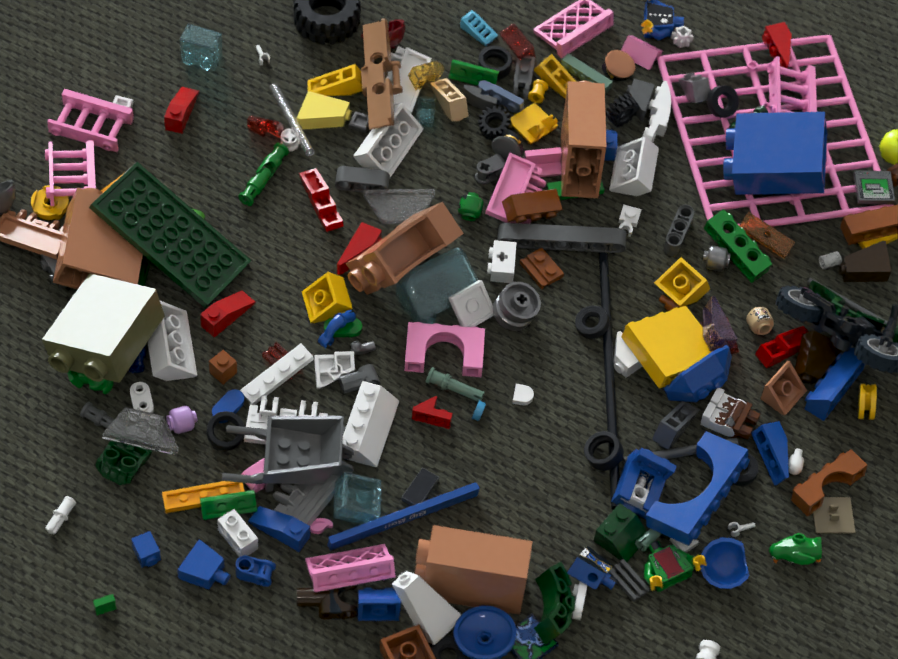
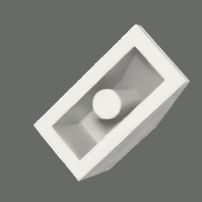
[614,331,643,378]

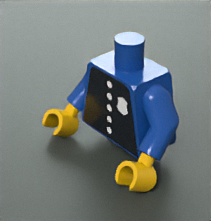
[641,0,684,40]

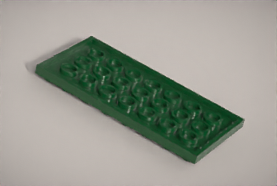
[89,162,252,309]

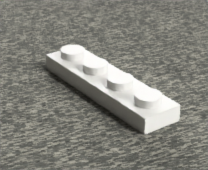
[240,343,314,405]

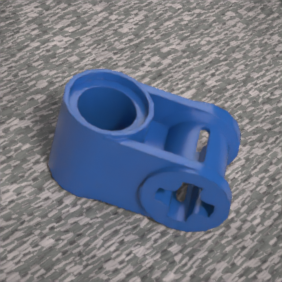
[235,555,276,587]

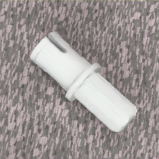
[45,496,76,534]

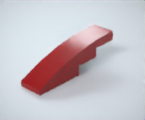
[299,168,344,232]

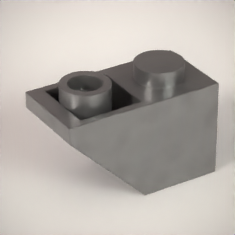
[679,73,710,103]

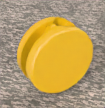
[858,383,877,420]

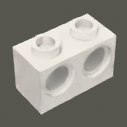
[217,509,258,557]

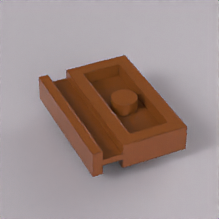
[520,247,564,289]

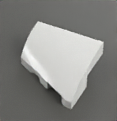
[314,351,355,389]

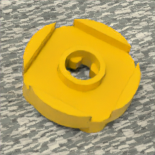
[31,185,69,220]

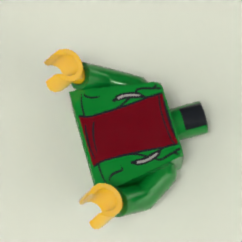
[644,541,707,592]

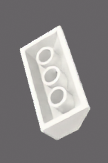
[353,103,423,177]
[148,301,197,381]
[342,381,399,468]

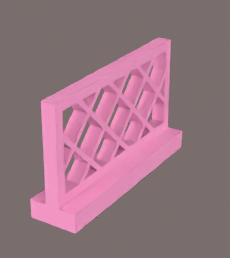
[533,0,614,58]
[305,544,396,592]

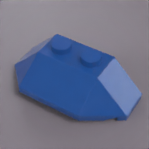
[664,345,732,402]

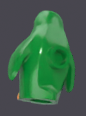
[769,533,822,565]

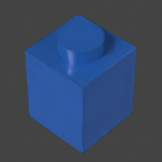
[131,531,161,567]

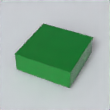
[93,594,116,616]

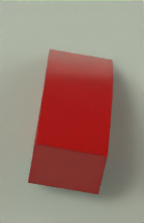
[755,326,808,368]

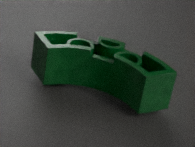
[534,562,575,645]

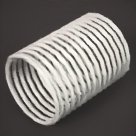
[819,251,842,270]

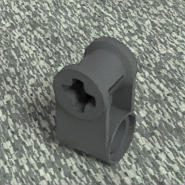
[475,154,506,185]

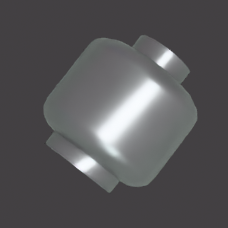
[702,246,731,272]

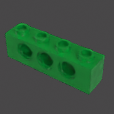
[703,209,772,283]

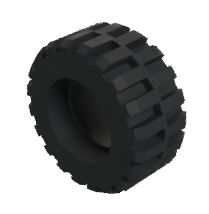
[294,0,361,45]

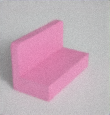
[621,36,663,70]
[524,147,562,177]

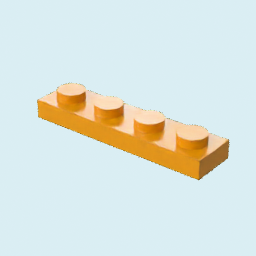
[162,481,244,513]

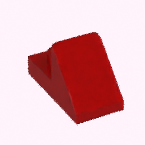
[412,396,453,429]

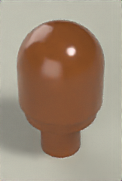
[659,294,680,311]

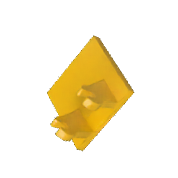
[511,102,558,145]

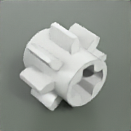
[671,26,694,48]

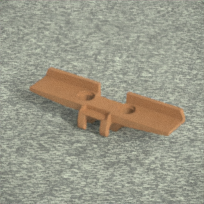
[361,18,403,130]

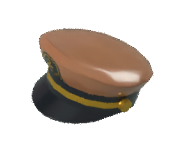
[602,50,635,81]

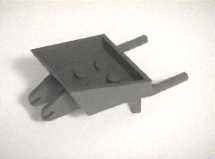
[222,416,354,492]

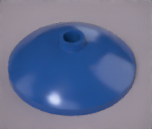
[454,606,516,659]

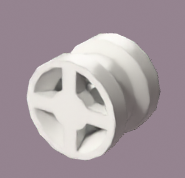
[281,129,299,152]

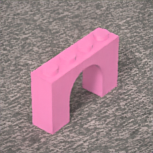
[404,322,485,377]

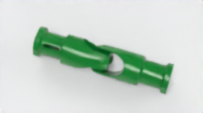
[238,143,289,206]

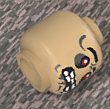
[746,307,774,335]

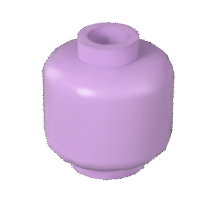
[166,406,197,434]

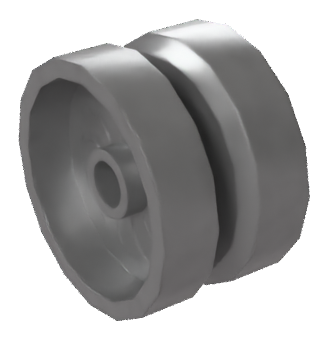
[493,282,541,331]

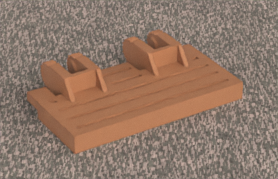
[0,209,64,260]

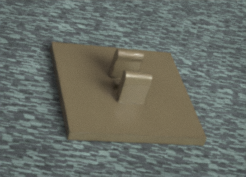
[813,497,855,533]

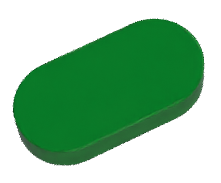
[324,318,362,337]

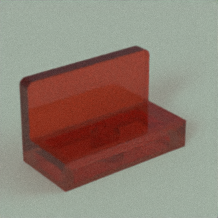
[499,23,536,60]

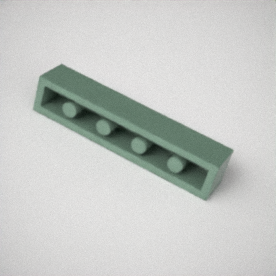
[561,53,613,94]

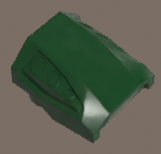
[95,434,152,485]

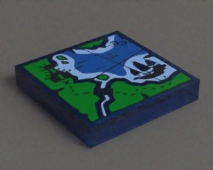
[510,614,559,659]

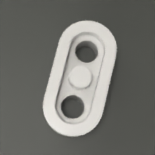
[130,382,154,419]
[572,581,587,620]

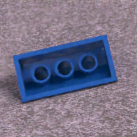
[805,348,865,421]

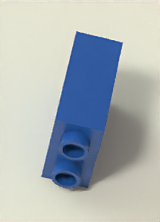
[723,112,827,195]

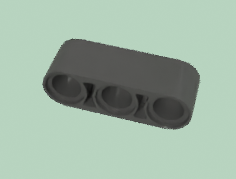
[335,166,390,195]
[664,204,694,256]

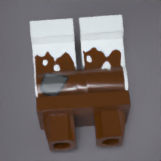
[700,388,760,440]

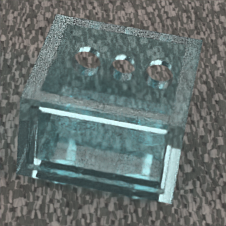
[180,24,222,71]
[333,472,381,524]

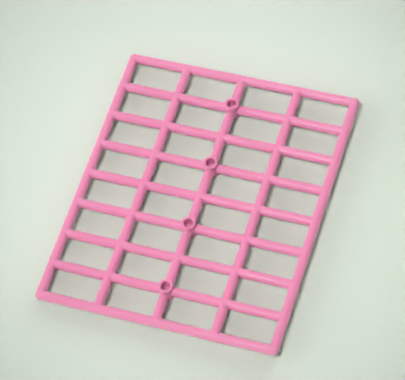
[657,35,893,233]

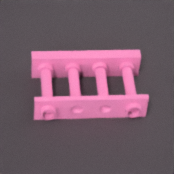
[767,56,817,113]
[47,89,134,152]
[45,141,96,206]

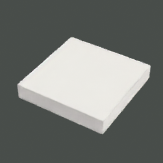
[448,280,494,327]

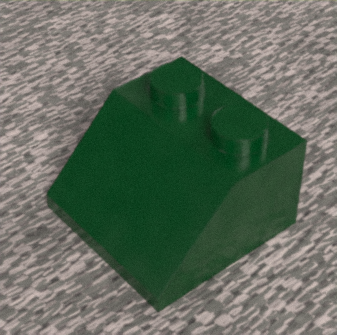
[593,503,647,562]

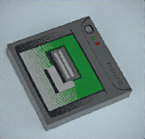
[853,171,895,204]

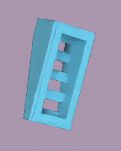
[460,10,498,46]

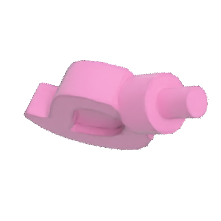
[310,518,333,534]

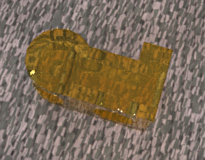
[408,61,444,90]

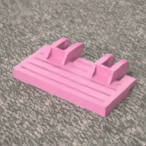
[485,153,546,224]

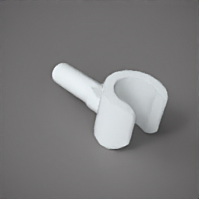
[256,45,270,65]
[728,522,755,537]

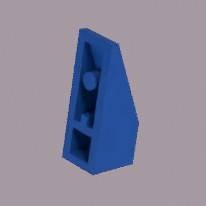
[751,421,789,486]
[248,506,310,552]

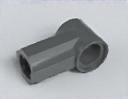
[339,364,380,394]

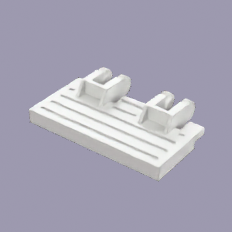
[386,46,432,113]
[244,396,328,444]

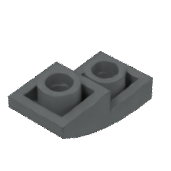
[463,85,498,112]

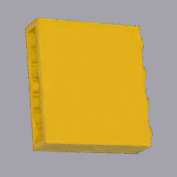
[621,306,719,388]

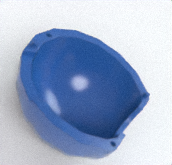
[700,538,749,589]

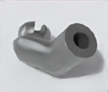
[351,341,376,355]

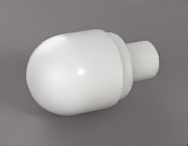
[788,448,804,475]

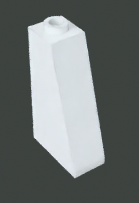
[392,571,461,645]

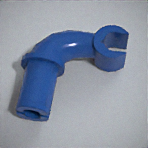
[318,310,356,349]

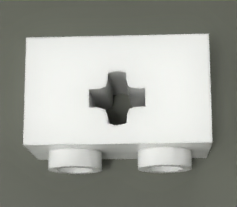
[487,240,516,283]

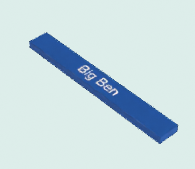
[327,483,480,551]

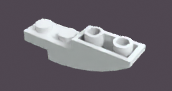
[643,81,671,142]

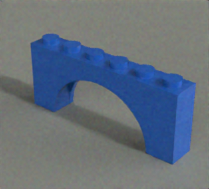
[646,431,750,546]

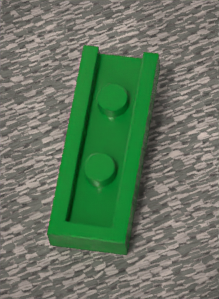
[448,60,499,86]
[200,490,257,520]

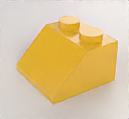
[654,257,710,307]
[302,272,353,323]

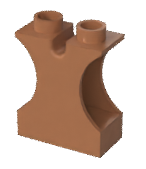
[346,202,464,295]

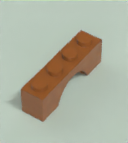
[791,449,867,517]

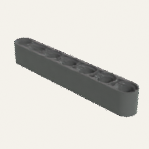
[497,223,627,253]

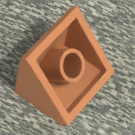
[761,361,807,415]

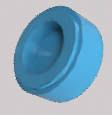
[472,401,486,421]

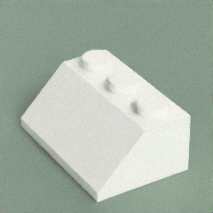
[609,136,659,196]

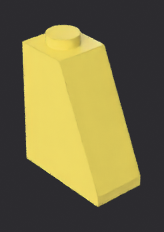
[297,91,352,130]

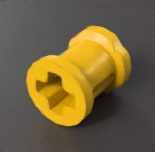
[528,79,549,103]

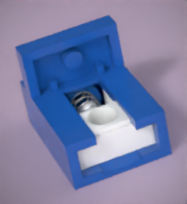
[611,448,676,519]

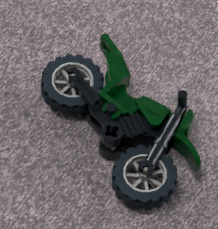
[775,280,898,373]

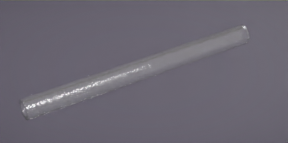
[270,83,314,156]

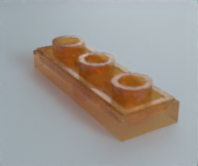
[739,212,795,259]

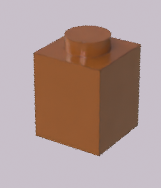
[209,350,237,384]

